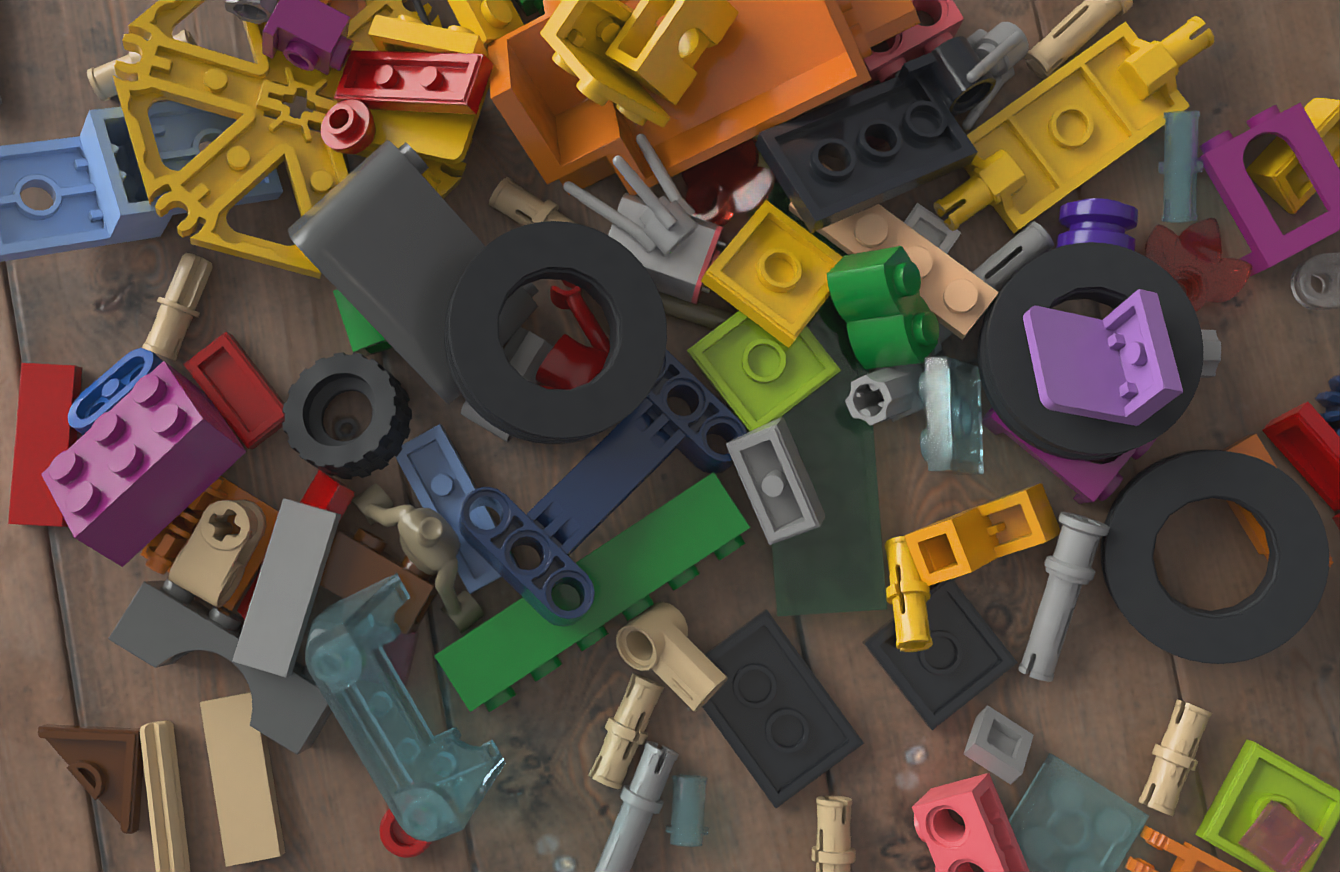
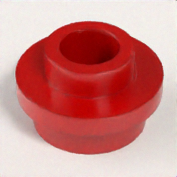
[321,99,376,154]

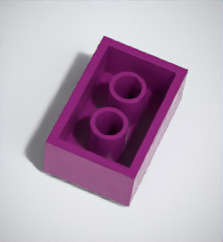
[41,361,246,567]

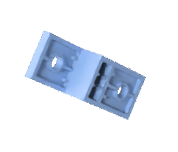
[0,101,283,262]

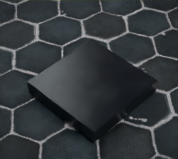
[862,579,1018,730]

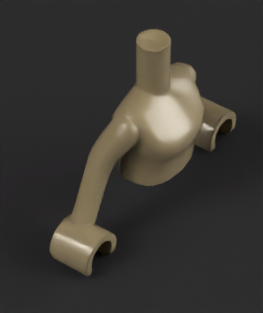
[351,483,484,634]

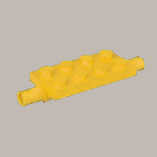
[934,16,1214,234]

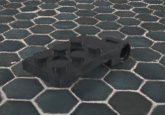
[755,36,996,233]

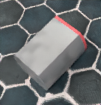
[608,193,726,305]

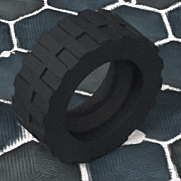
[282,352,412,480]

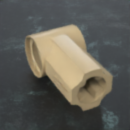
[616,602,728,712]

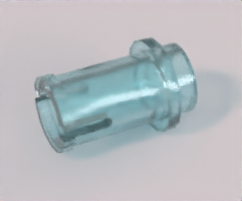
[665,774,709,847]

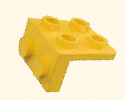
[540,0,670,128]
[368,14,490,164]

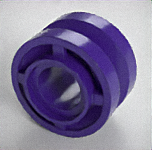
[1056,198,1138,251]

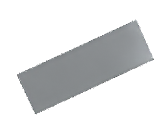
[232,498,341,677]

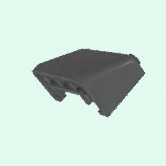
[287,140,539,405]

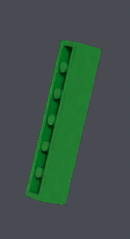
[434,472,750,712]

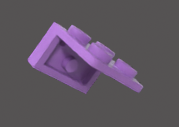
[1023,289,1183,426]

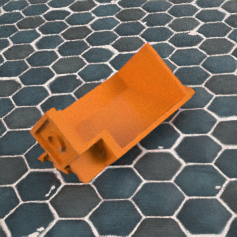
[487,0,921,196]

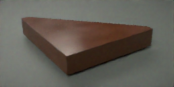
[38,724,143,834]

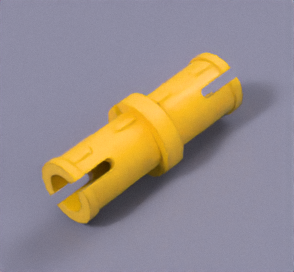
[884,536,933,652]

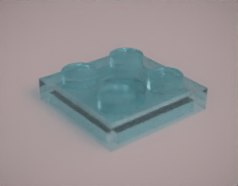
[918,356,984,475]
[1009,753,1149,872]

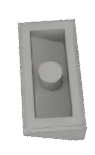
[726,417,825,545]

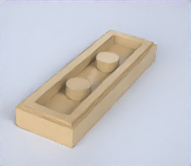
[200,692,285,867]

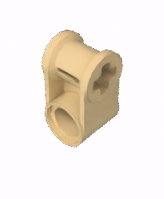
[169,500,266,608]

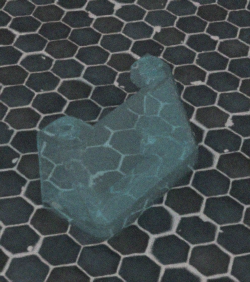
[305,573,506,842]

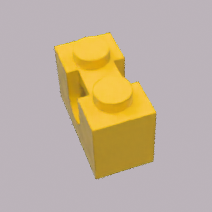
[605,0,739,105]

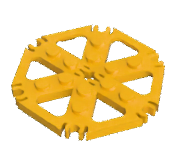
[113,0,473,279]

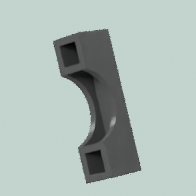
[108,577,345,755]

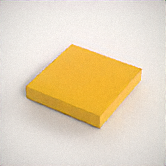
[701,200,843,348]

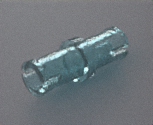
[1158,110,1203,222]

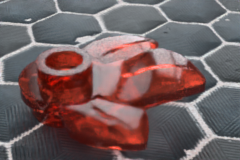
[682,137,776,227]
[1145,218,1252,312]

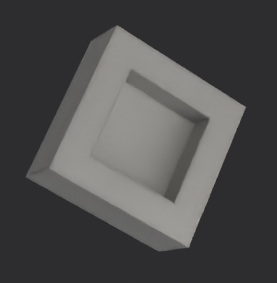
[964,705,1034,785]

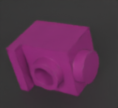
[262,0,354,75]

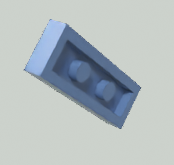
[395,424,520,594]

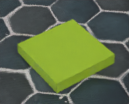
[687,311,841,432]
[1195,739,1340,872]

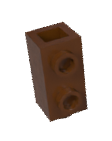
[320,527,438,635]

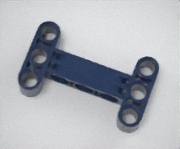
[458,349,747,627]

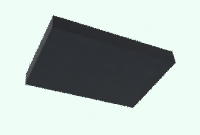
[702,609,864,808]

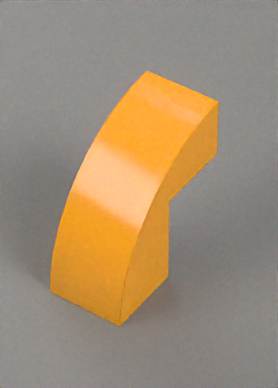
[904,483,1061,586]

